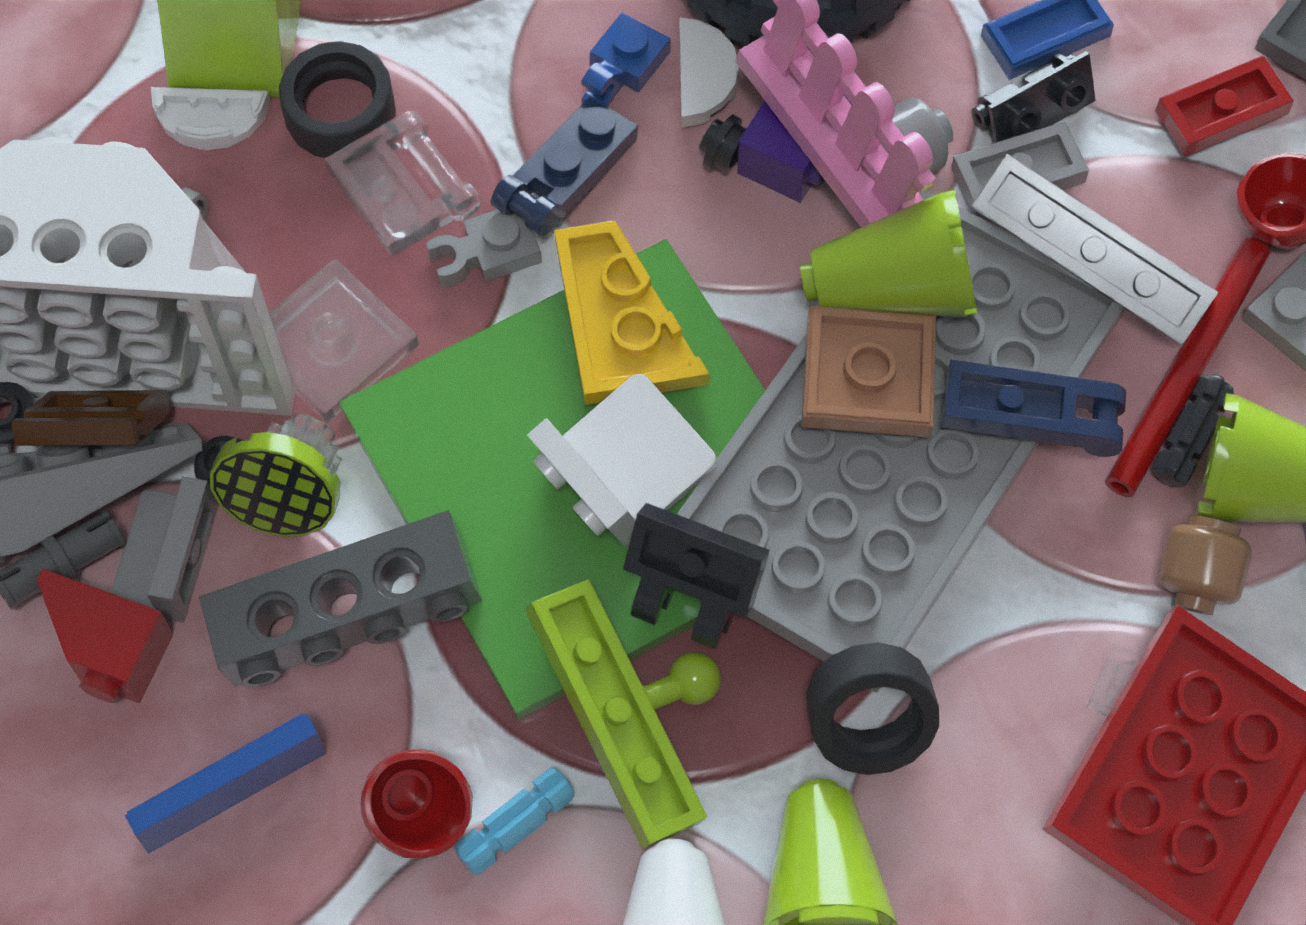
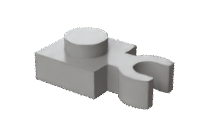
[426,209,542,287]

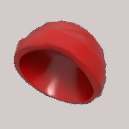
[1237,153,1306,250]
[360,749,473,859]

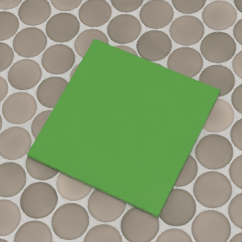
[339,239,766,721]

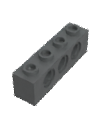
[198,510,482,687]

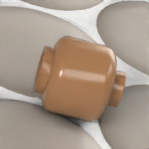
[1158,515,1252,615]

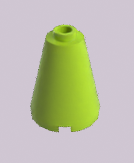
[800,189,977,317]
[1197,393,1306,523]
[762,779,898,925]

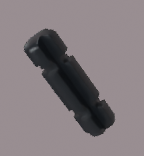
[1153,374,1234,487]

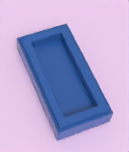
[981,0,1114,80]

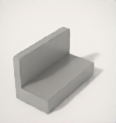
[111,476,218,623]

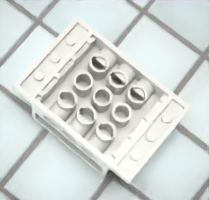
[0,137,295,416]

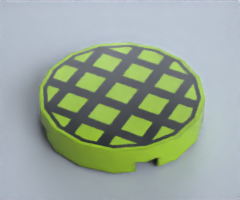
[210,432,341,537]

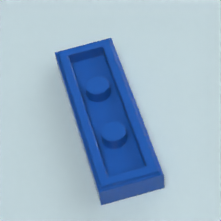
[125,713,326,854]

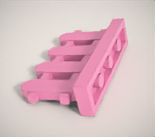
[735,0,936,227]

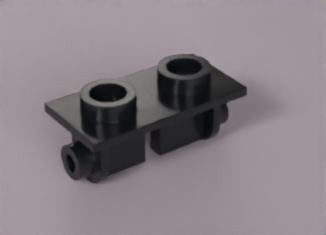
[971,51,1096,143]

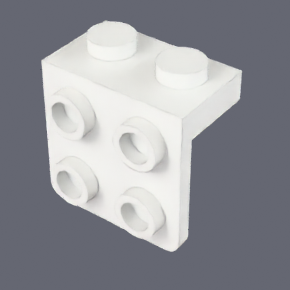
[527,374,718,547]

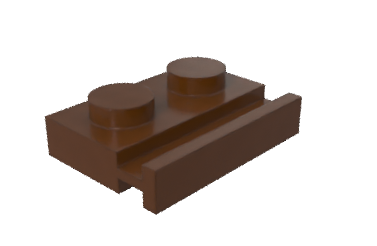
[11,390,170,446]

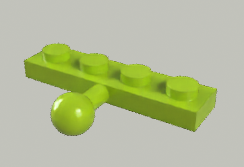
[525,579,721,850]

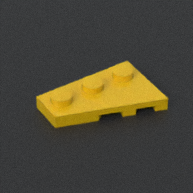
[554,220,710,405]

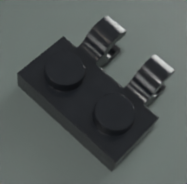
[623,503,770,649]

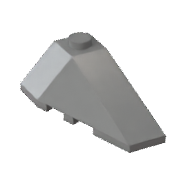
[0,422,203,564]

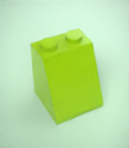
[157,0,301,98]

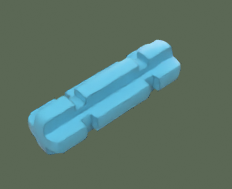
[454,768,574,875]

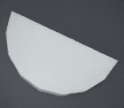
[679,17,739,128]
[151,87,271,150]

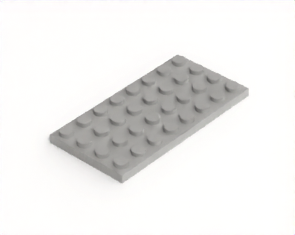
[677,189,1126,693]

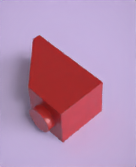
[37,568,173,704]

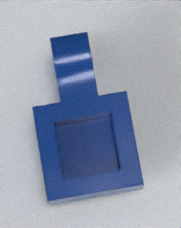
[581,12,671,107]

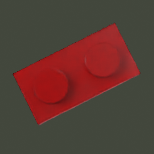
[1155,55,1294,157]

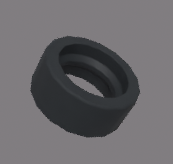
[279,41,396,160]
[806,642,939,775]

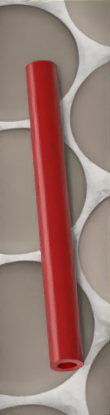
[1105,237,1271,497]

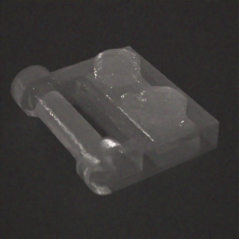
[325,111,483,257]

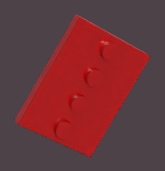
[1042,605,1306,925]

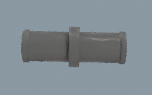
[0,509,126,610]

